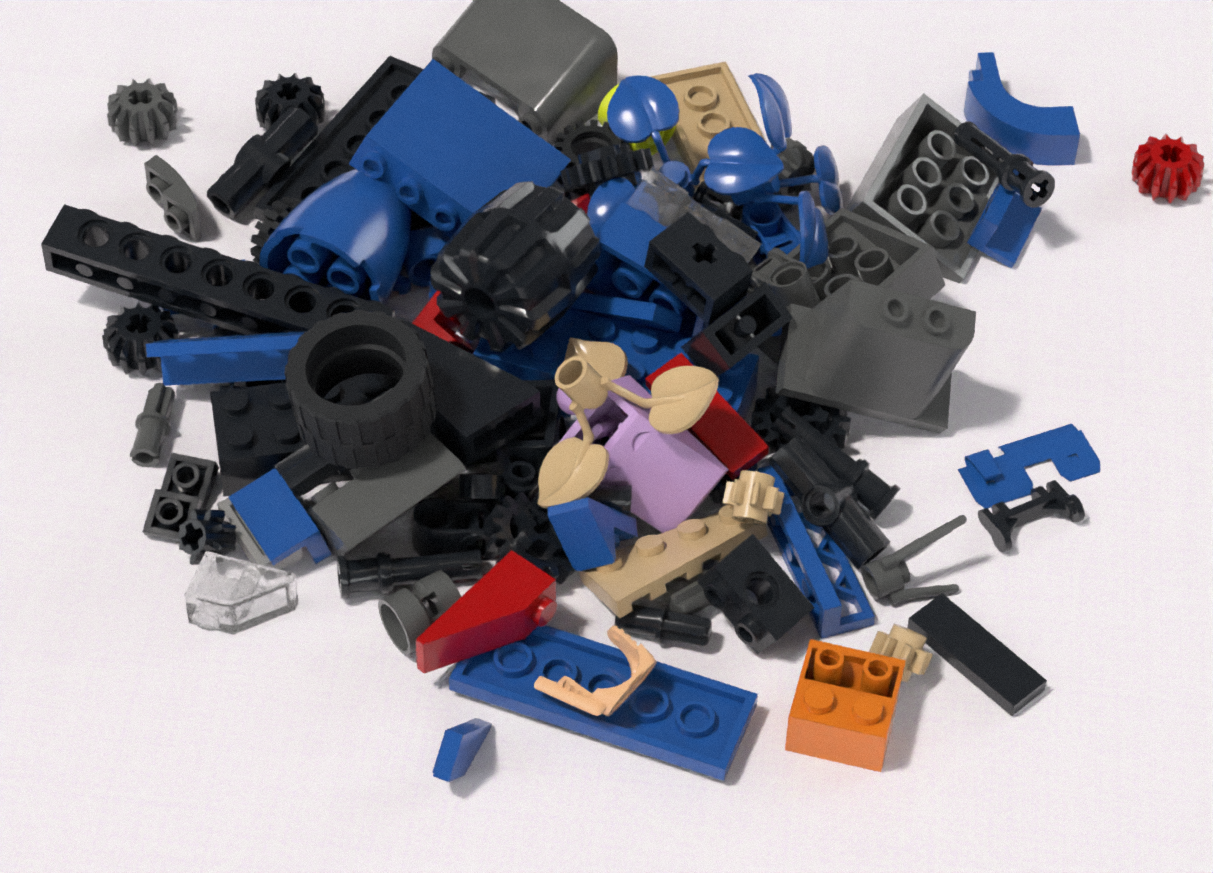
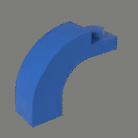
[963,52,1080,166]

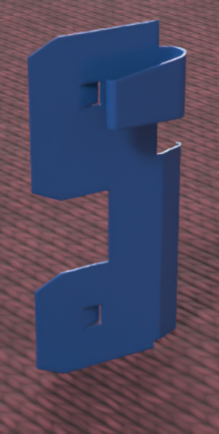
[958,423,1100,508]

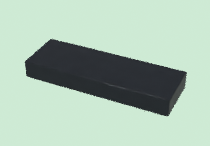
[907,593,1047,716]

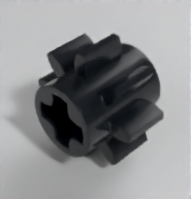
[178,509,236,565]

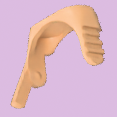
[534,625,657,717]

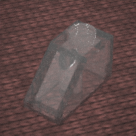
[184,551,299,635]

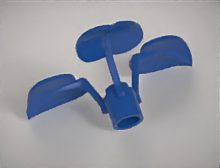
[731,73,844,269]
[587,75,784,235]

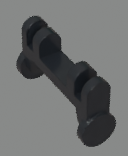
[978,480,1085,553]

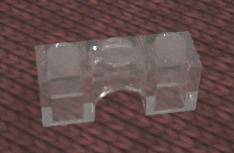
[626,167,762,263]

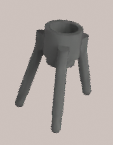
[861,515,967,606]

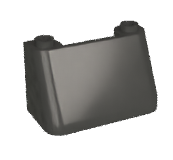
[432,0,618,146]

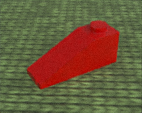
[415,550,557,674]

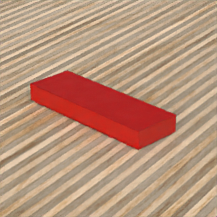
[645,353,769,480]

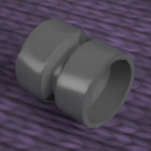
[378,570,461,655]

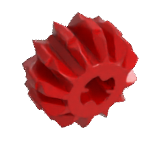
[1131,133,1204,204]

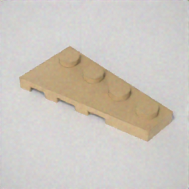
[579,505,768,618]

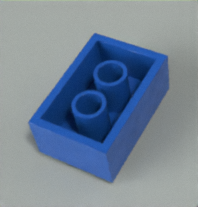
[586,202,708,338]

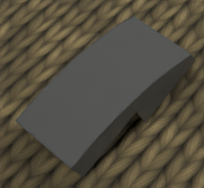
[144,155,202,243]

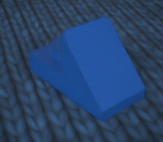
[547,498,638,571]

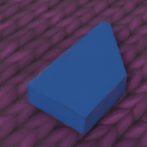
[432,718,492,782]

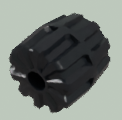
[430,181,602,353]

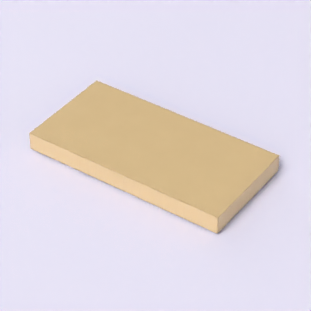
[651,61,765,189]

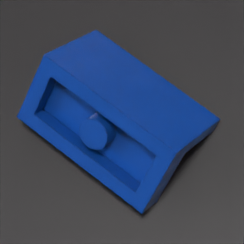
[967,170,1042,268]
[228,468,332,566]

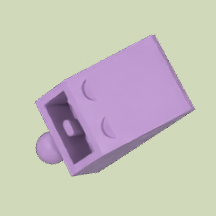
[556,375,729,533]

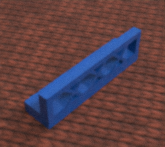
[146,331,308,386]
[757,465,875,639]

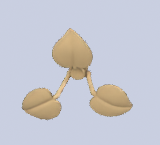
[537,338,719,508]

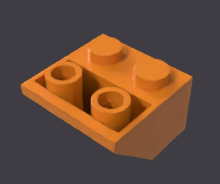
[785,639,906,772]

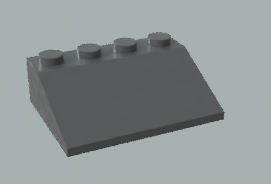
[846,93,1003,283]
[758,208,946,364]

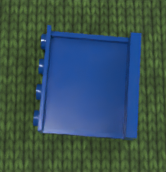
[349,59,571,238]

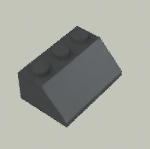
[307,432,466,556]

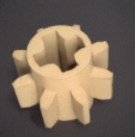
[723,471,784,526]
[869,623,933,683]

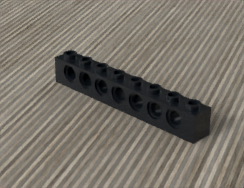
[41,204,395,335]

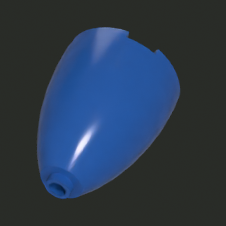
[259,169,412,305]

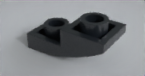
[142,453,219,542]

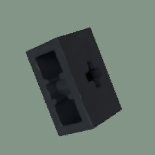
[644,212,753,325]

